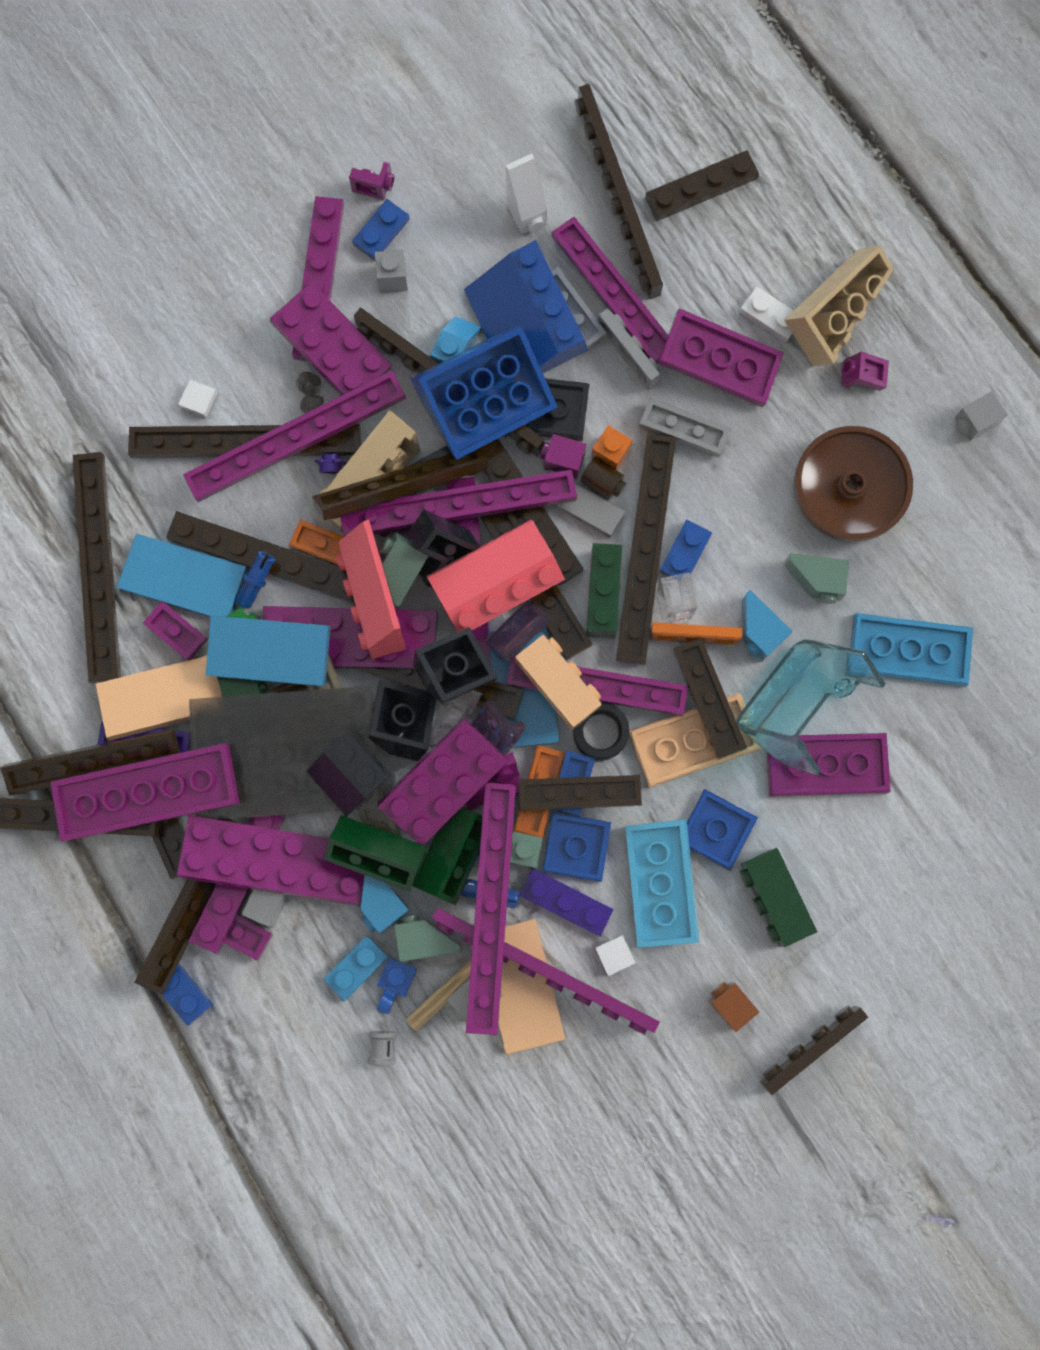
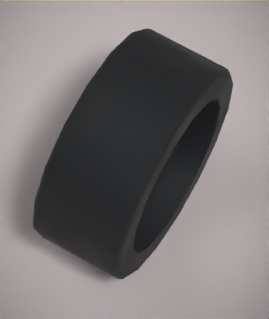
[573,702,630,761]

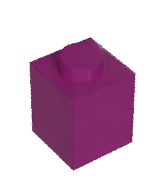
[540,434,586,479]

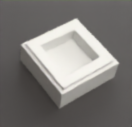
[178,379,218,418]
[595,935,635,976]

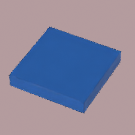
[687,789,758,871]
[542,812,611,882]

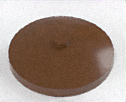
[794,426,913,542]

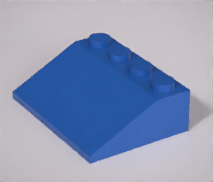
[464,240,588,373]
[410,326,557,460]

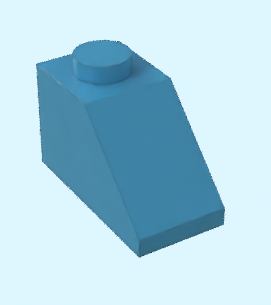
[430,316,481,364]
[742,590,793,661]
[360,875,411,934]

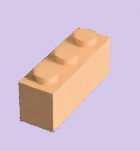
[515,634,602,730]

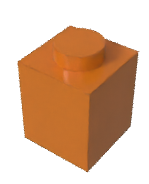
[591,425,633,470]

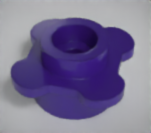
[315,454,346,474]

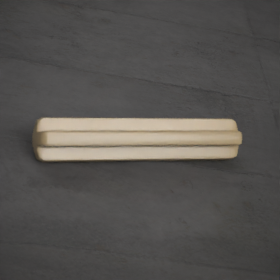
[406,960,471,1031]

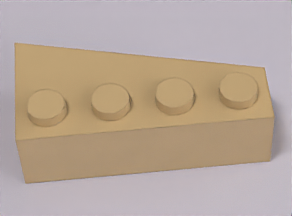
[784,245,894,366]
[319,410,420,533]

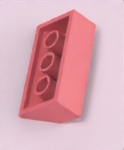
[336,520,406,659]
[426,520,565,632]

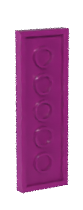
[262,606,439,670]
[50,743,240,842]
[177,815,365,906]

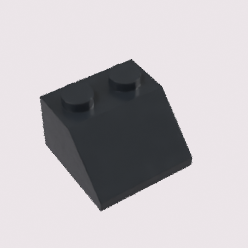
[413,627,497,704]
[368,680,437,762]
[306,730,392,817]

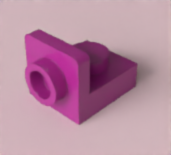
[349,161,395,200]
[841,351,889,391]

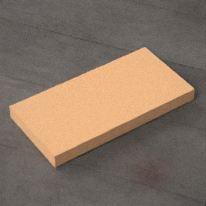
[96,656,226,741]
[629,693,761,788]
[498,919,566,1055]

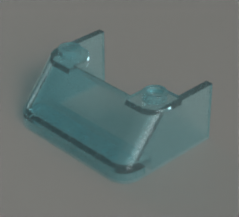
[736,639,886,775]

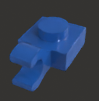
[377,957,417,1014]

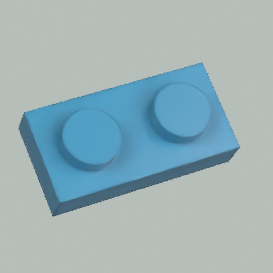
[323,935,389,1001]

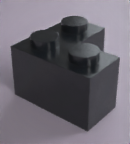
[408,509,480,588]

